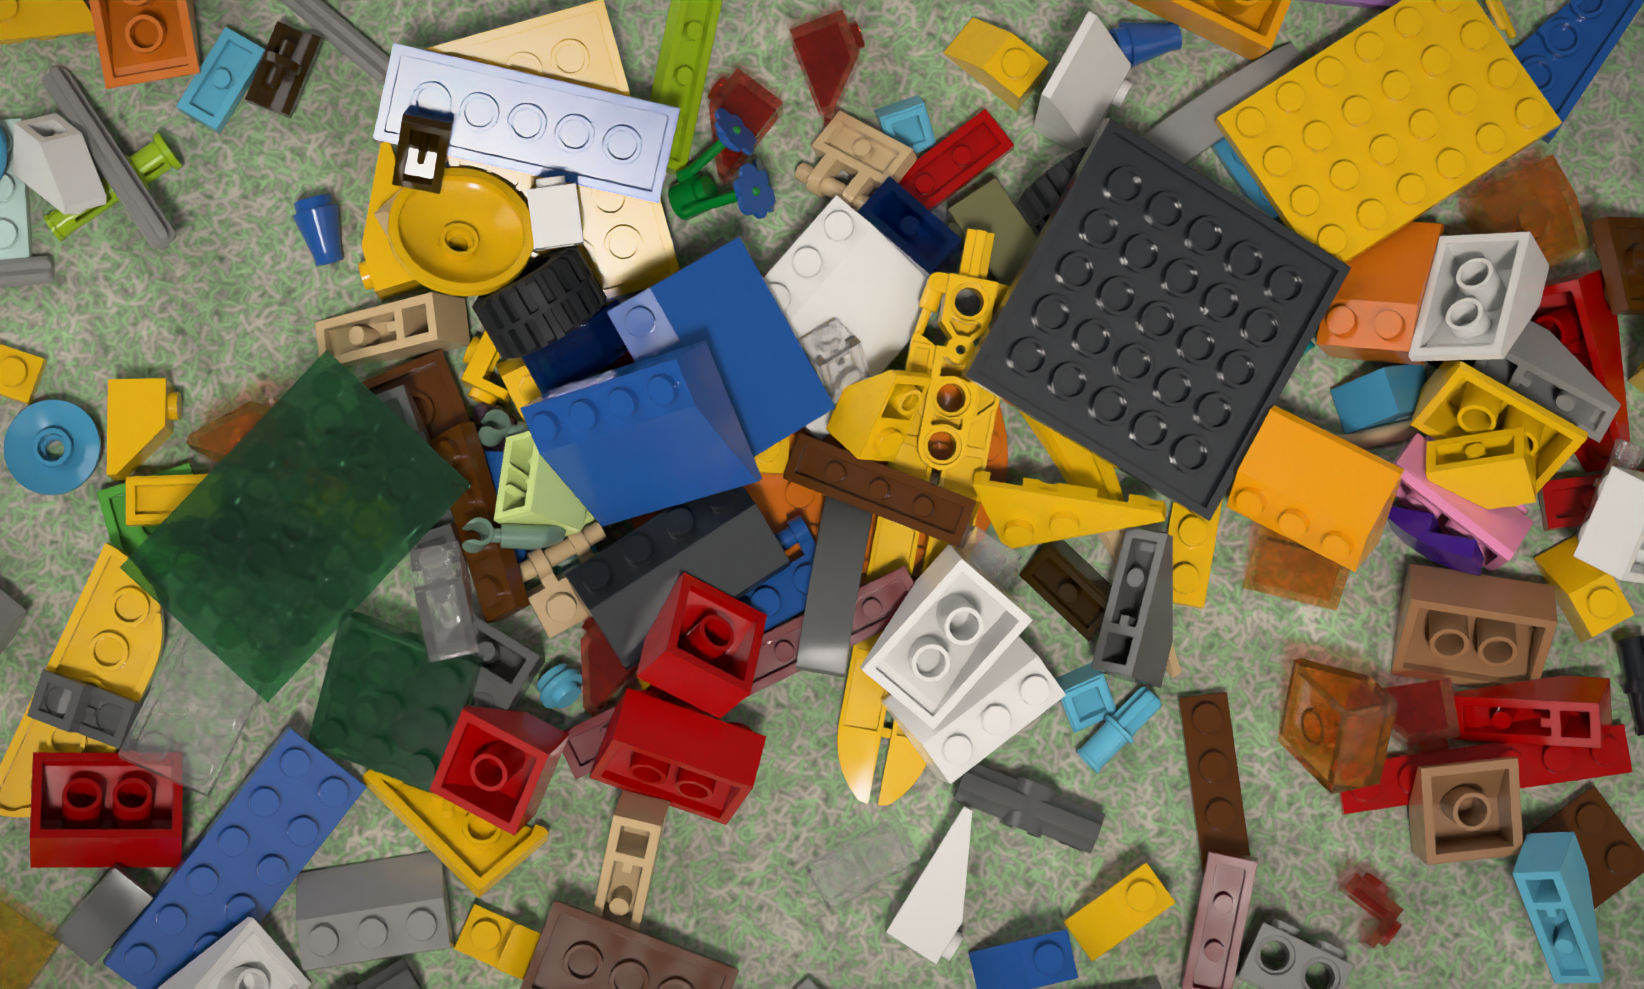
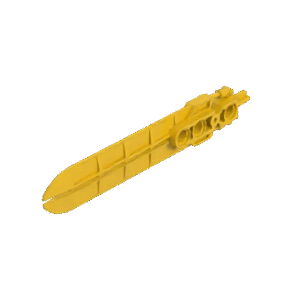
[837,228,1010,806]

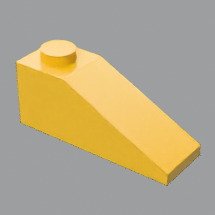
[358,142,426,300]

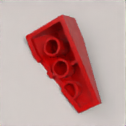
[1530,268,1633,473]

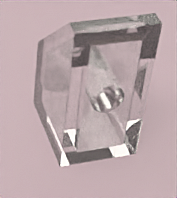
[410,541,479,662]

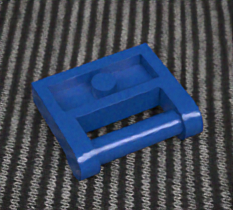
[738,515,816,634]

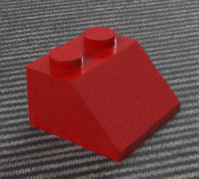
[636,572,767,719]
[429,706,570,836]

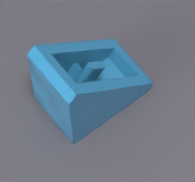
[1330,364,1428,434]

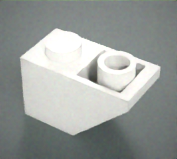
[13,113,106,215]
[527,176,584,251]

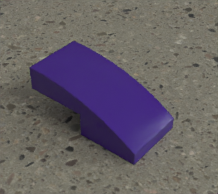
[1387,506,1484,576]

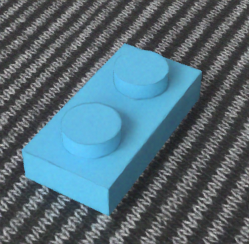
[176,27,265,134]

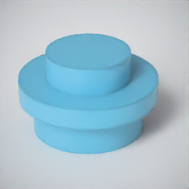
[537,664,584,708]

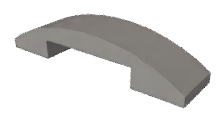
[1142,42,1305,165]

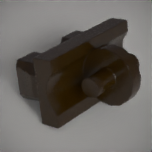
[245,21,323,119]

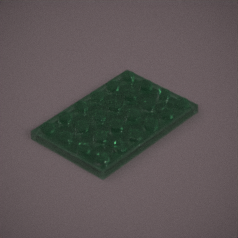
[120,350,471,703]

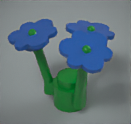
[668,108,776,221]

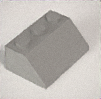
[296,852,456,971]

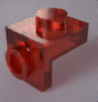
[1338,872,1404,949]

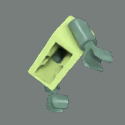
[462,409,597,553]

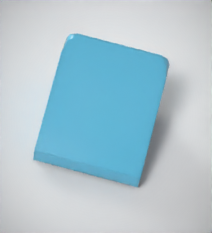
[874,95,937,153]
[1055,662,1117,733]

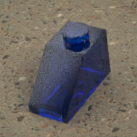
[857,176,962,279]
[521,299,628,395]

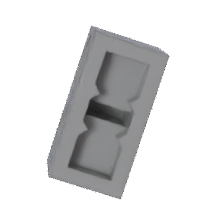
[1235,918,1354,989]

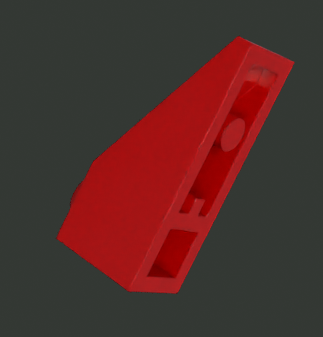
[1452,676,1612,748]

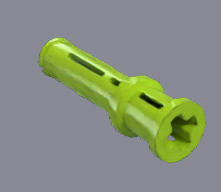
[43,131,183,242]

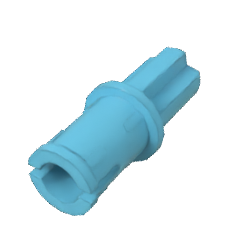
[1076,687,1162,774]

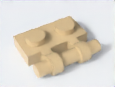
[795,110,917,219]
[518,521,606,639]

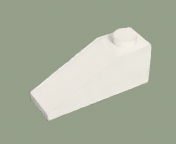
[886,806,972,964]

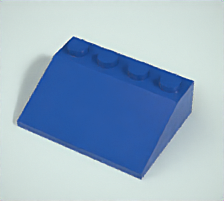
[607,236,836,457]
[520,340,762,526]

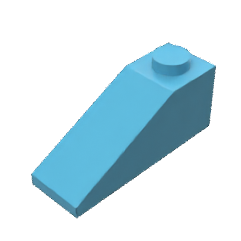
[1512,832,1604,984]

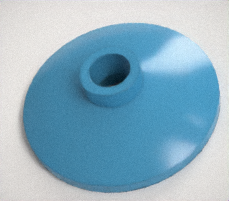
[4,400,101,496]

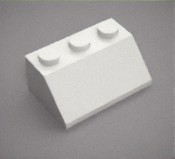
[881,636,1066,784]

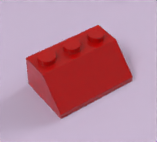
[589,688,767,825]
[30,752,183,868]

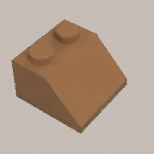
[1409,756,1523,865]

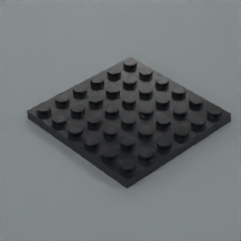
[961,118,1351,521]

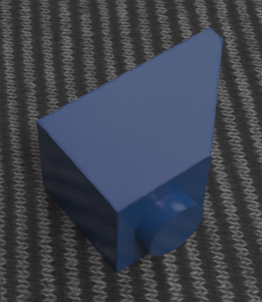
[968,929,1079,989]

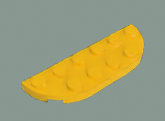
[0,542,165,818]

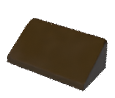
[1019,540,1112,642]

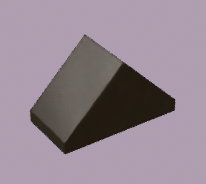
[392,110,454,194]

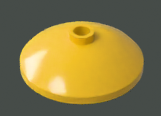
[387,167,534,296]

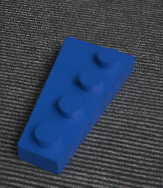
[1512,0,1644,144]

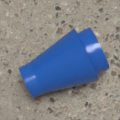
[1109,22,1182,68]
[292,193,344,267]

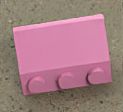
[1392,433,1534,573]

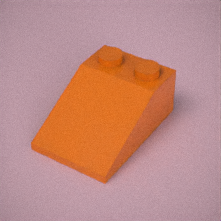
[89,0,201,89]
[1316,222,1445,365]

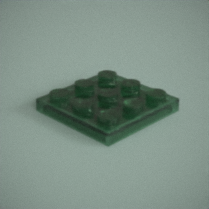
[308,608,483,794]

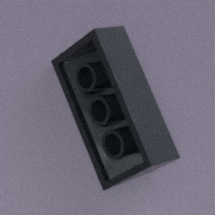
[565,486,791,671]

